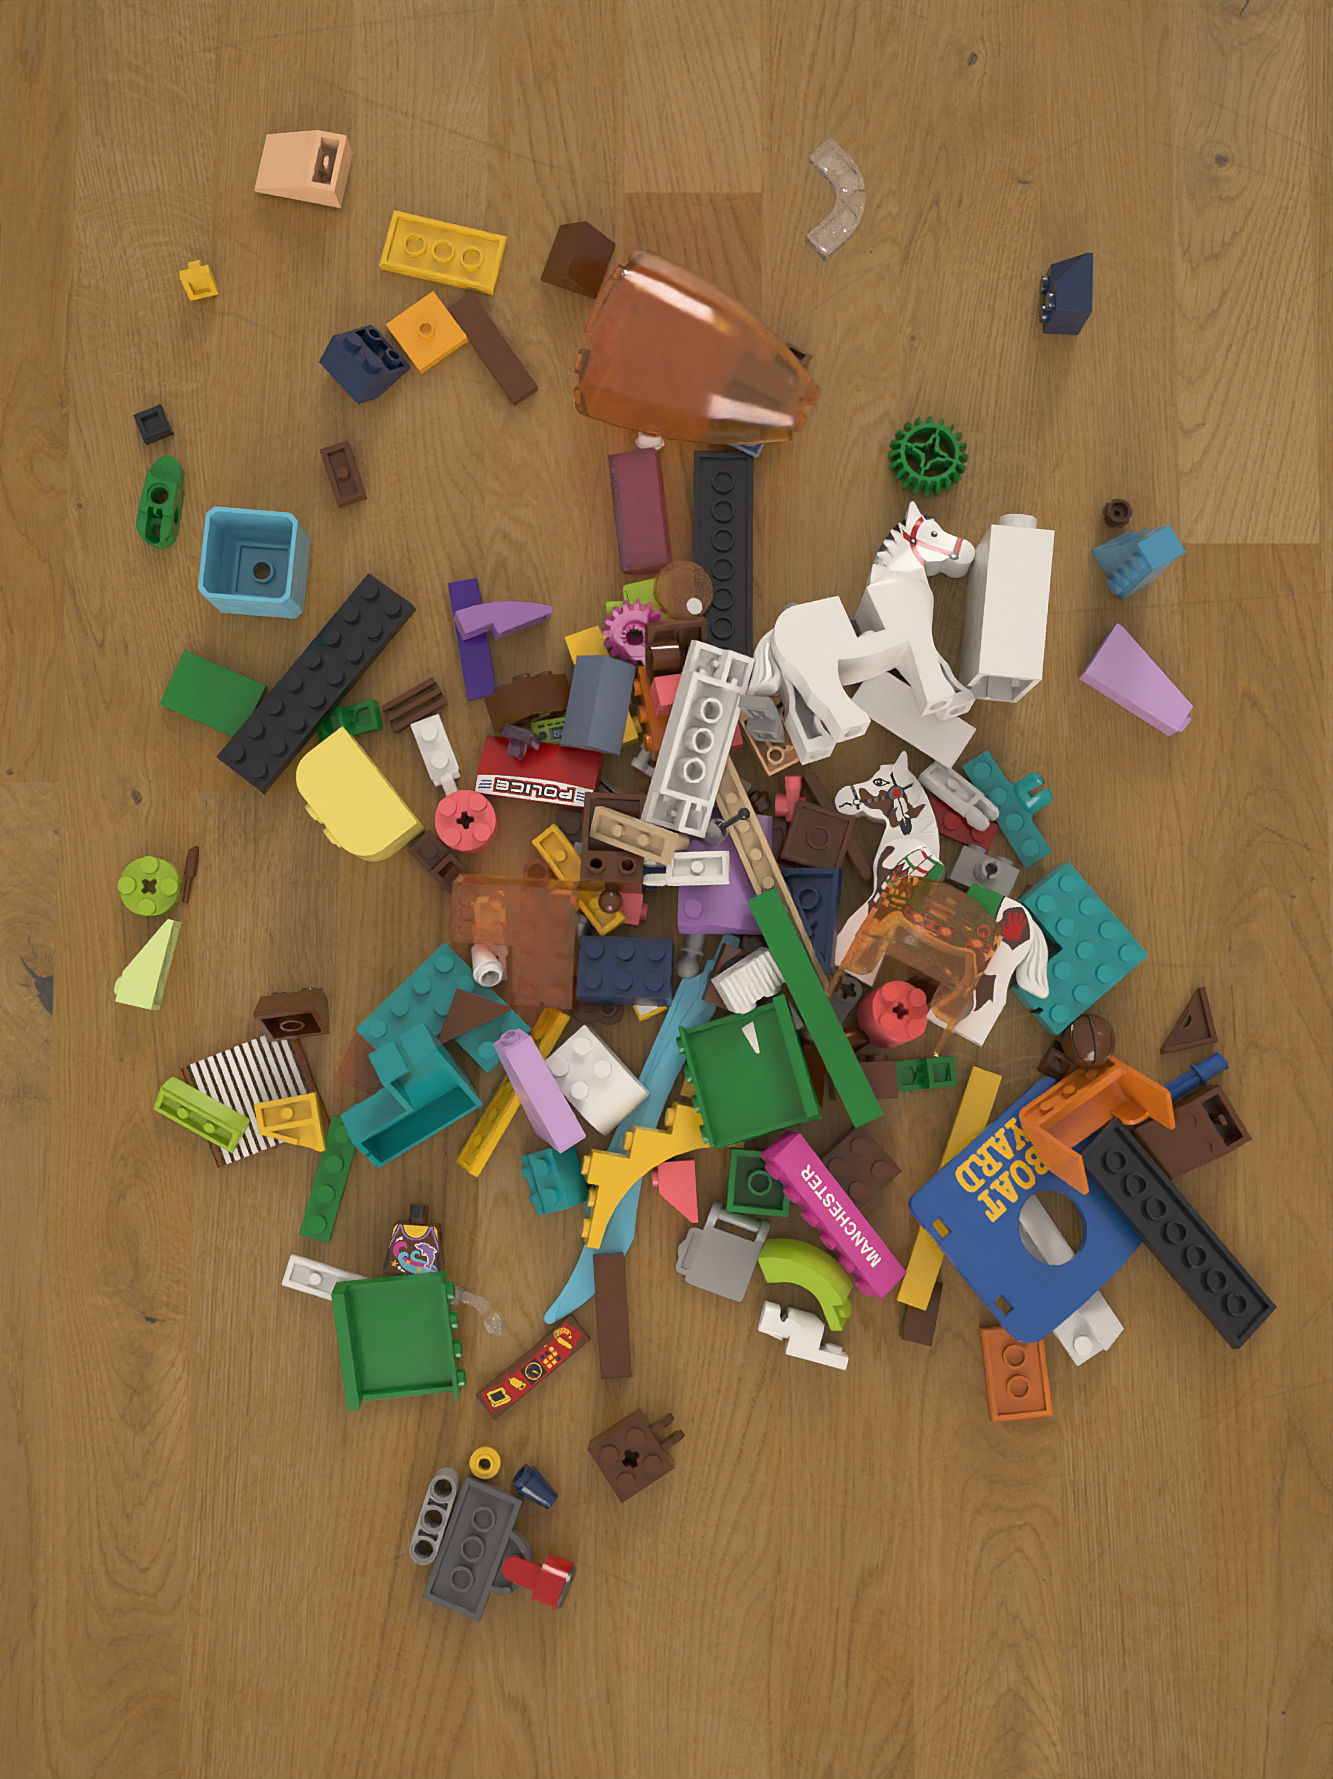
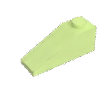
[114,919,182,1010]

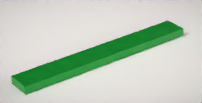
[747,888,884,1128]

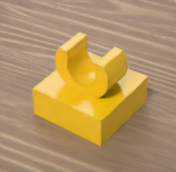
[179,260,219,301]

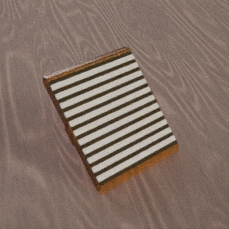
[181,1035,330,1168]

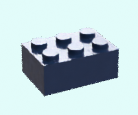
[577,935,675,1007]

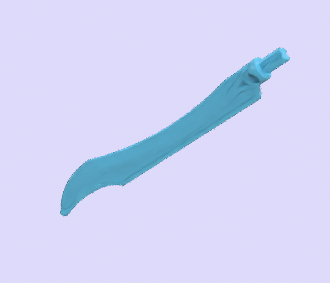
[544,934,741,1324]

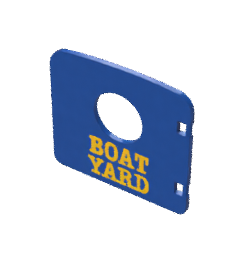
[908,1076,1142,1343]

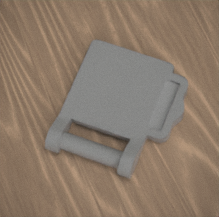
[675,1201,771,1302]

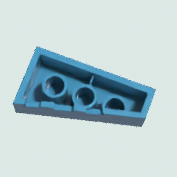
[1091,525,1186,600]

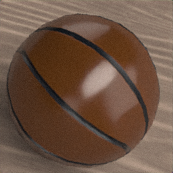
[1061,1014,1116,1068]

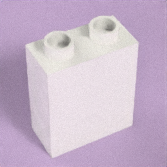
[959,514,1055,703]

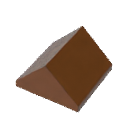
[541,221,615,299]

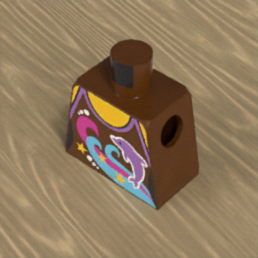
[382,1204,445,1275]

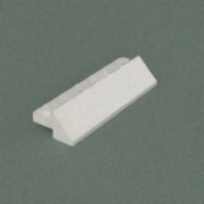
[640,640,755,838]
[1019,1194,1124,1366]

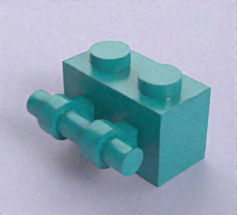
[520,1145,588,1215]

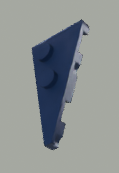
[782,868,843,976]

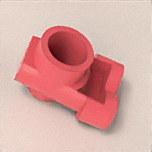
[775,774,806,821]

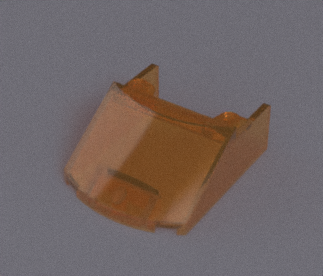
[825,875,1005,1057]

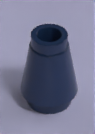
[511,1464,558,1509]

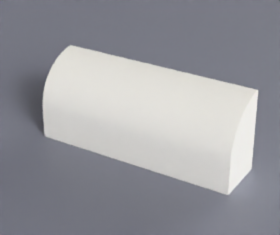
[851,672,976,769]

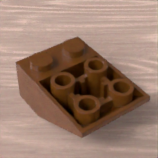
[1131,1084,1252,1180]

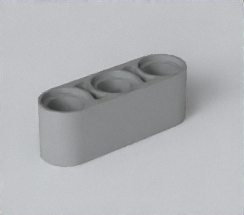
[409,1467,460,1565]

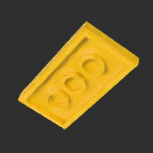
[379,210,508,296]

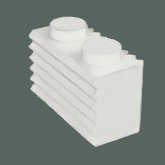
[711,947,785,1014]

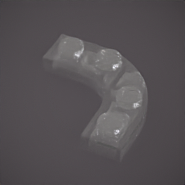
[805,137,866,261]

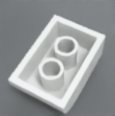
[545,1025,651,1136]

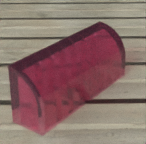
[608,447,674,575]

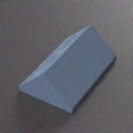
[560,655,637,756]

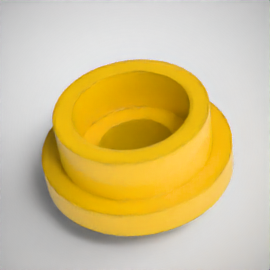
[470,1446,501,1479]

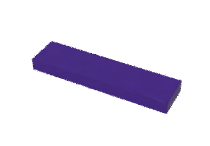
[448,578,496,701]

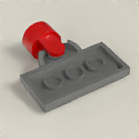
[422,1475,577,1622]

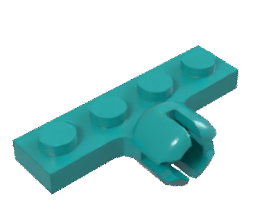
[962,750,1053,868]

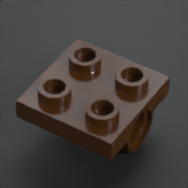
[645,616,707,685]

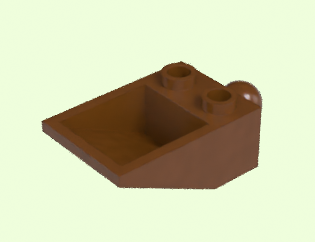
[580,792,646,914]

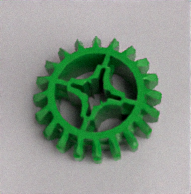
[887,415,969,498]

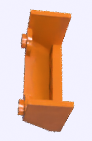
[1019,1056,1176,1195]

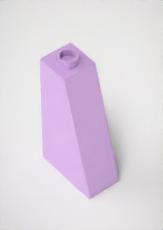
[1078,623,1193,736]
[493,1028,586,1153]

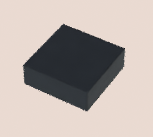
[133,404,174,445]

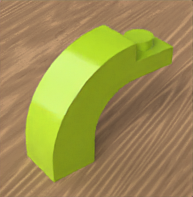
[757,1238,853,1331]

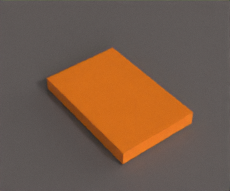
[979,1325,1053,1422]

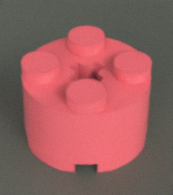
[435,790,499,854]
[857,981,928,1048]

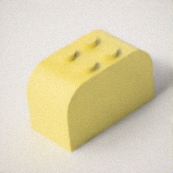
[296,727,426,862]

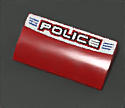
[474,735,605,809]

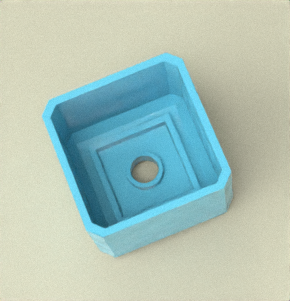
[198,506,311,619]

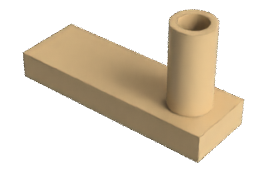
[589,806,689,865]

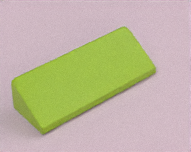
[153,1077,250,1153]

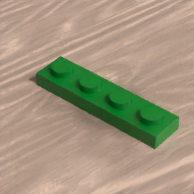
[299,1115,357,1243]

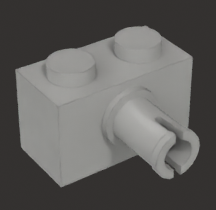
[945,844,1020,897]

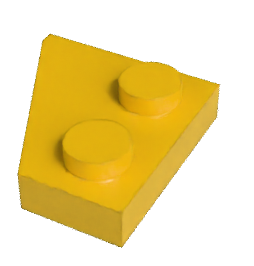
[254,1092,327,1152]

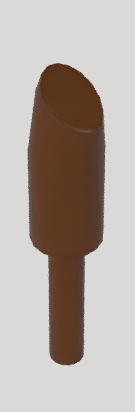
[182,846,199,903]

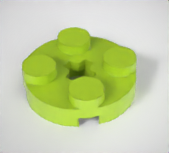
[117,856,182,917]

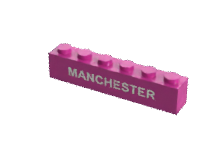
[760,1130,907,1299]

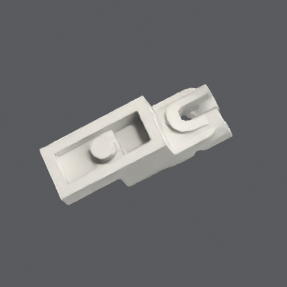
[758,1301,849,1370]

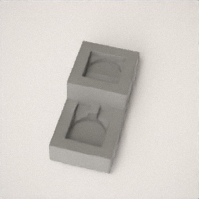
[738,695,785,743]

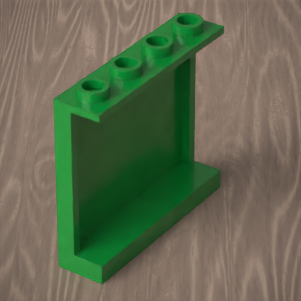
[676,994,822,1150]
[331,1271,466,1411]

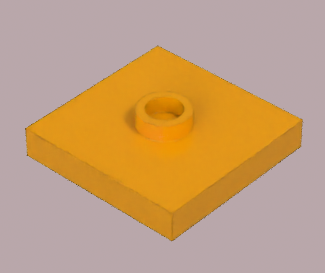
[385,291,468,374]

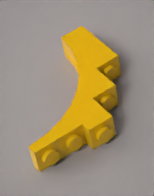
[580,1101,745,1249]

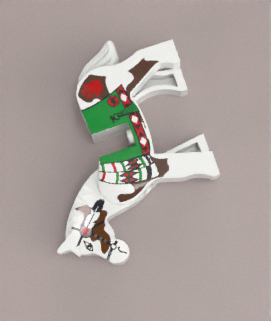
[834,751,1049,1047]

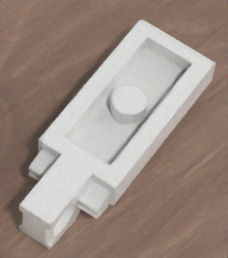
[410,714,461,796]

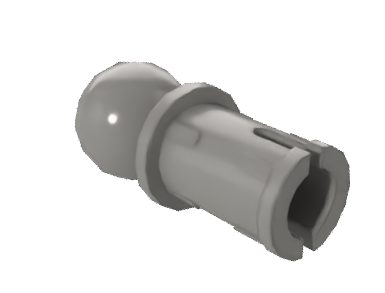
[676,934,706,979]

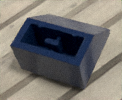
[319,325,410,404]

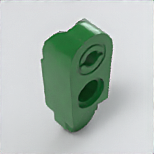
[136,456,185,549]

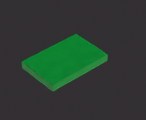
[159,650,268,737]

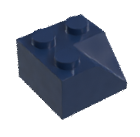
[1039,253,1093,335]

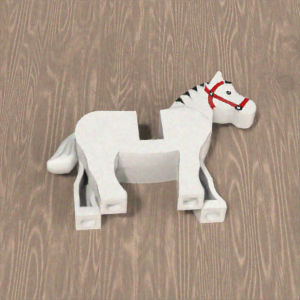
[747,501,976,765]

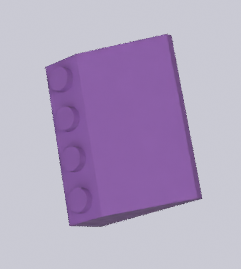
[678,807,773,935]

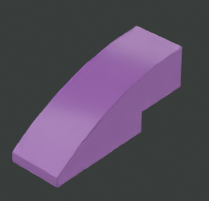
[454,601,553,641]

